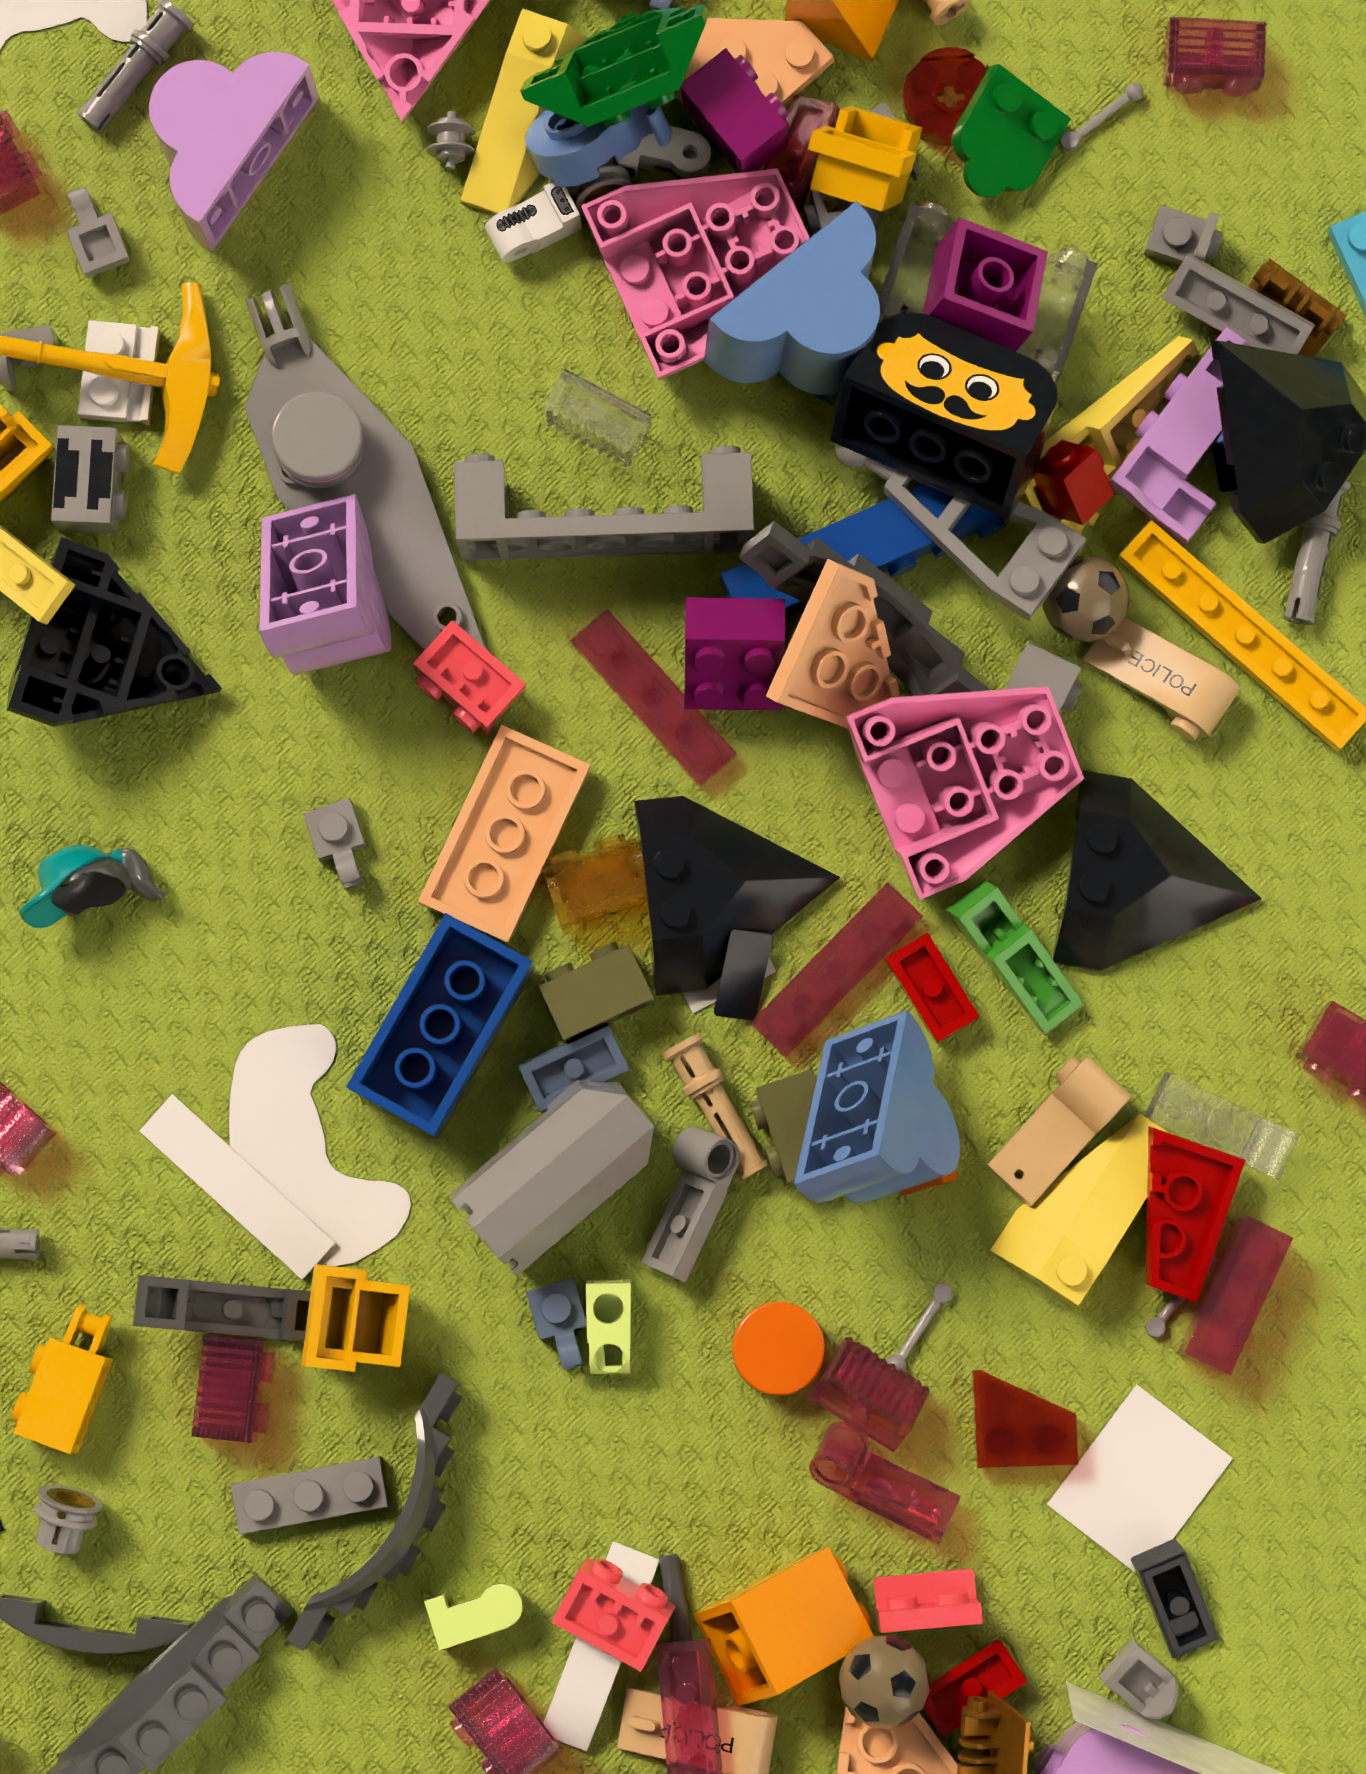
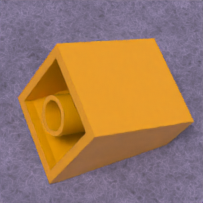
[785,0,900,62]
[693,1547,874,1706]

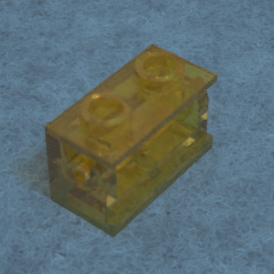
[542,834,647,930]

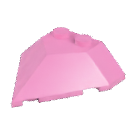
[332,0,490,122]

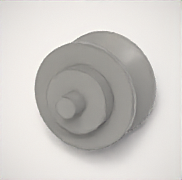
[427,111,475,170]

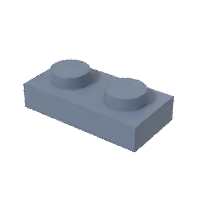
[518,1023,629,1112]

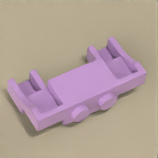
[1110,327,1250,547]

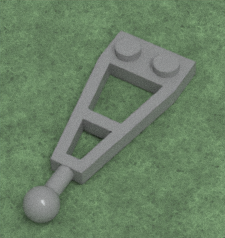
[835,444,1086,622]

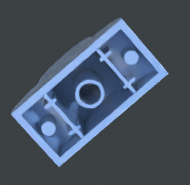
[704,201,880,395]
[794,1010,960,1204]

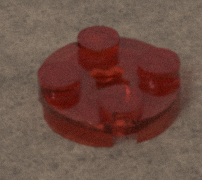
[902,47,989,146]

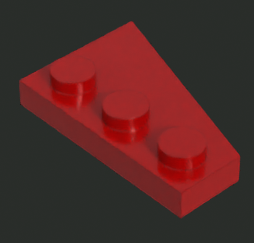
[1146,1126,1246,1302]

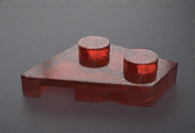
[972,1370,1078,1468]

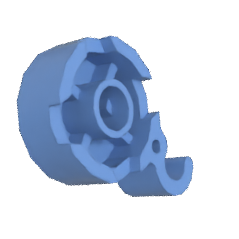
[525,103,672,187]

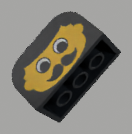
[830,312,1058,520]

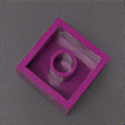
[680,48,790,173]
[923,217,1048,352]
[684,597,785,711]

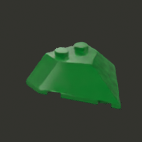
[520,5,709,128]

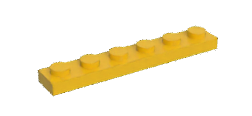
[1117,520,1366,752]

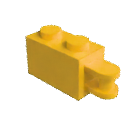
[11,1304,113,1454]

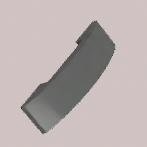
[132,1275,311,1341]
[0,1594,195,1654]

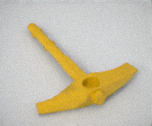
[0,282,220,474]

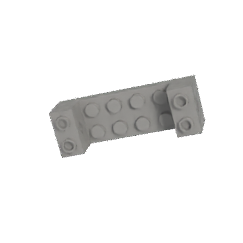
[454,446,754,561]

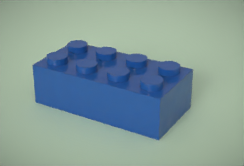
[346,913,535,1140]

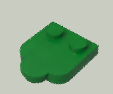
[952,64,1071,198]

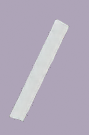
[139,1094,335,1280]

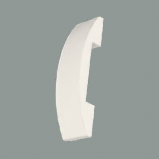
[540,1541,659,1752]

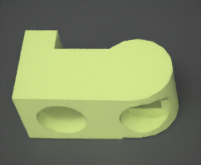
[586,1279,632,1374]
[424,1582,524,1651]

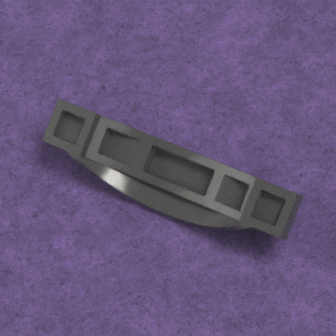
[739,521,990,696]
[286,1373,463,1651]
[46,1573,293,1774]

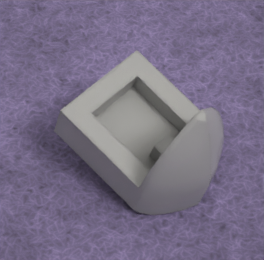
[1099,1639,1179,1719]

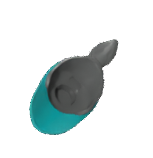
[19,844,165,928]

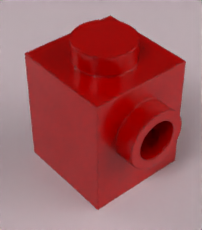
[1033,440,1115,525]

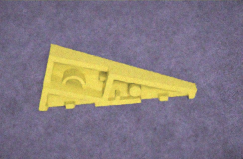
[1019,336,1198,534]

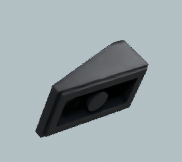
[1131,1540,1219,1659]

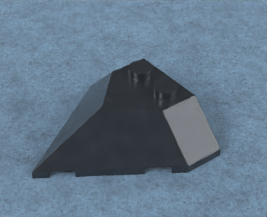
[1210,340,1366,544]
[6,537,222,727]
[1052,770,1262,971]
[634,796,840,996]

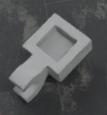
[66,187,131,278]
[303,798,367,890]

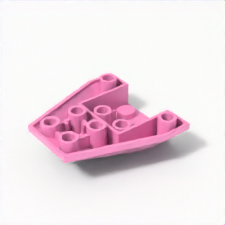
[581,168,810,380]
[846,686,1084,900]

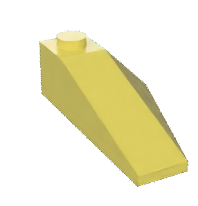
[460,9,588,215]
[989,1114,1169,1307]

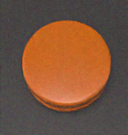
[732,1302,825,1396]

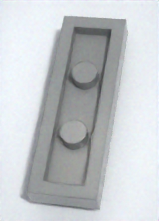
[1162,253,1315,355]
[231,1456,389,1535]

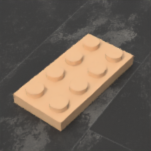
[418,725,591,945]

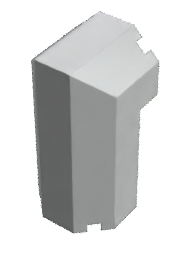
[450,1079,654,1276]

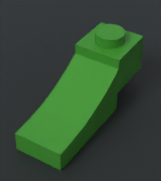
[946,879,1084,1034]

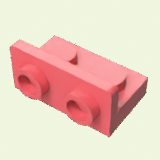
[413,621,526,736]
[551,1558,675,1672]
[873,1568,983,1633]

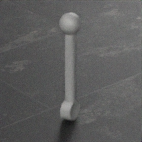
[1060,83,1143,152]
[1145,1254,1217,1337]
[887,1283,953,1374]

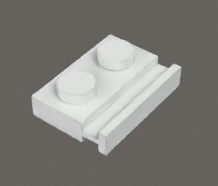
[78,320,161,425]

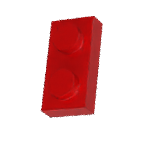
[885,933,980,1044]
[923,1637,1027,1738]

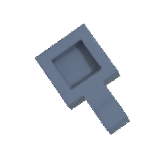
[526,1278,587,1370]

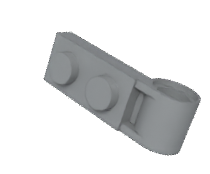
[641,1126,740,1283]

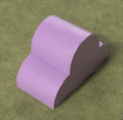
[149,52,319,252]
[259,494,391,675]

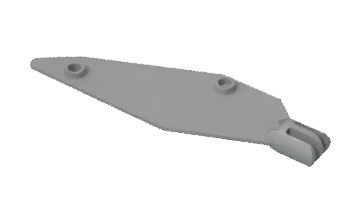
[245,283,486,649]

